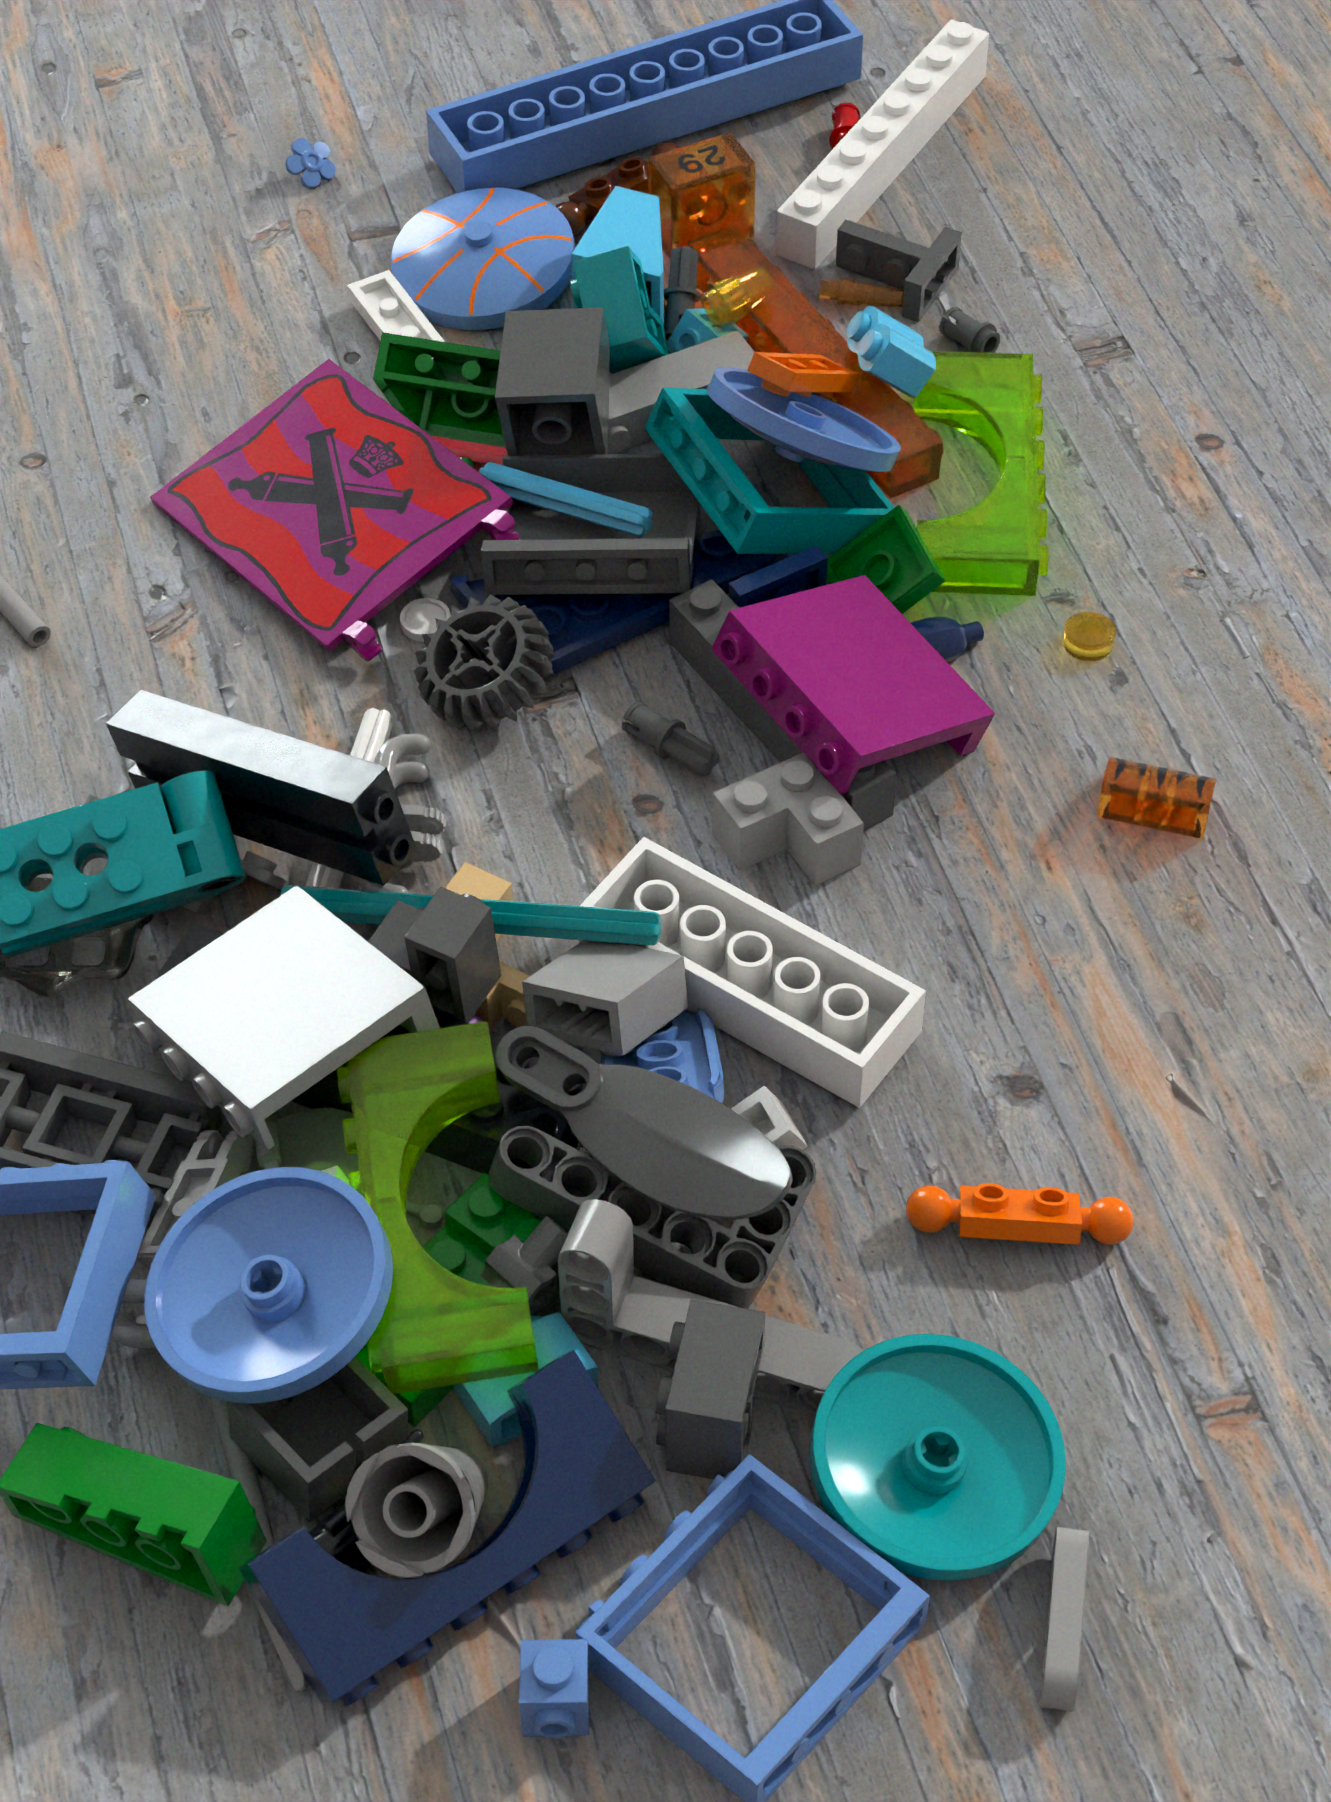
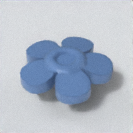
[285,138,336,189]

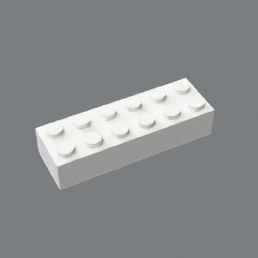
[579,837,926,1108]

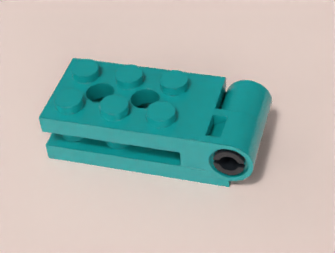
[0,771,246,958]

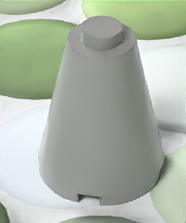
[345,1442,488,1578]

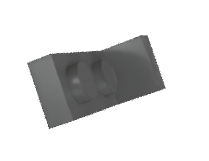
[836,220,962,322]

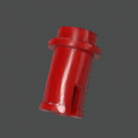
[829,102,860,149]

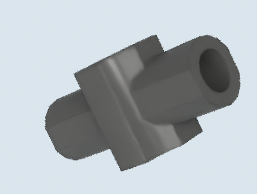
[467,1216,568,1337]

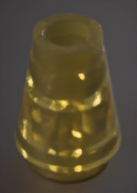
[700,266,774,328]

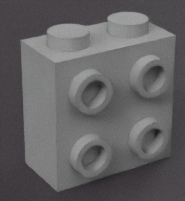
[522,941,689,1056]

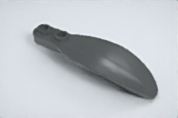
[496,1026,793,1220]

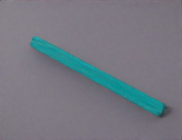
[280,885,662,946]

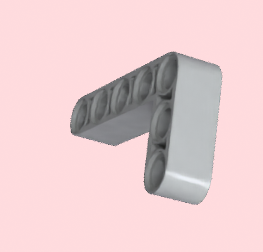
[558,1199,863,1416]

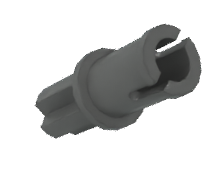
[664,246,700,341]
[622,701,720,776]

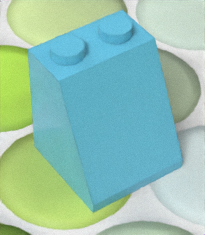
[571,186,664,327]

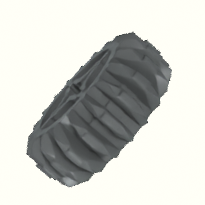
[413,594,555,733]

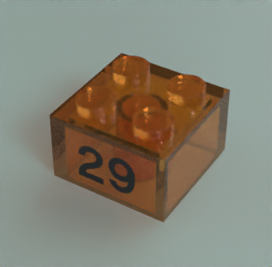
[648,132,756,259]

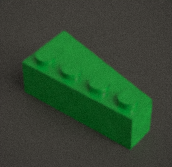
[0,1423,267,1607]

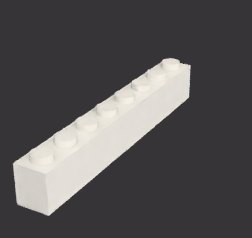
[775,19,989,270]

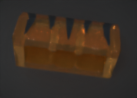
[1097,757,1217,839]

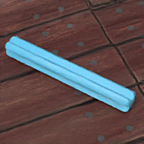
[479,462,653,537]

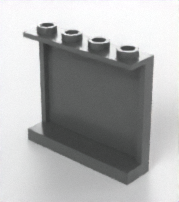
[481,453,702,595]

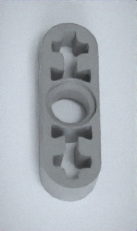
[1039,1526,1089,1712]

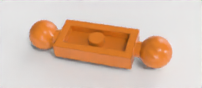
[906,1183,1134,1245]

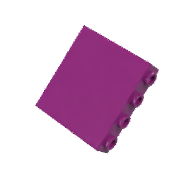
[711,575,995,795]

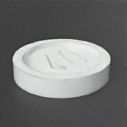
[400,598,451,642]

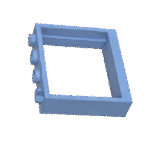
[0,1160,156,1389]
[575,1454,930,1802]

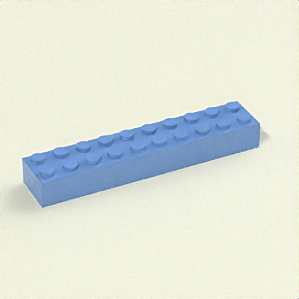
[426,0,863,193]

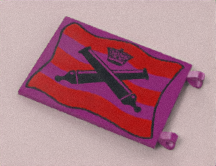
[150,359,521,662]

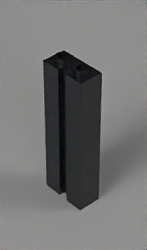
[106,690,417,886]

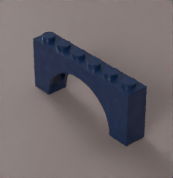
[238,1350,656,1707]

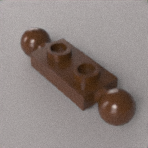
[555,142,685,238]

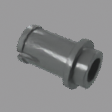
[939,307,1000,358]

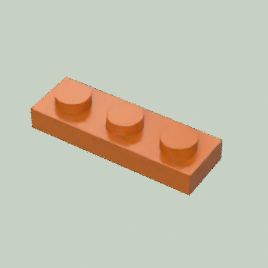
[747,352,860,397]

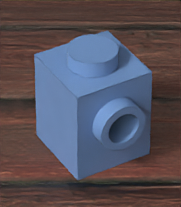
[519,1639,590,1738]

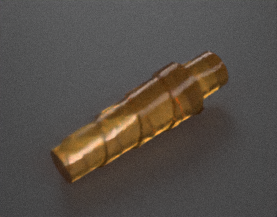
[819,278,904,307]

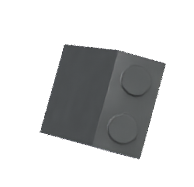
[495,307,610,456]

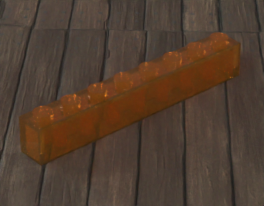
[687,225,944,499]

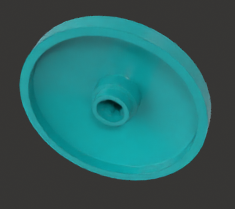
[809,1334,1066,1581]

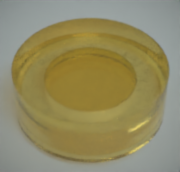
[1063,612,1116,661]

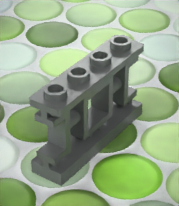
[0,1031,222,1229]

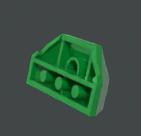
[373,332,506,447]

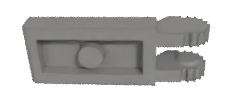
[137,1129,256,1271]

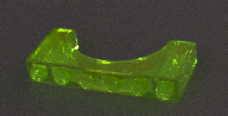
[914,351,1049,596]
[337,1021,539,1394]

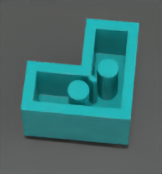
[570,246,669,374]

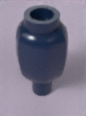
[911,616,984,663]

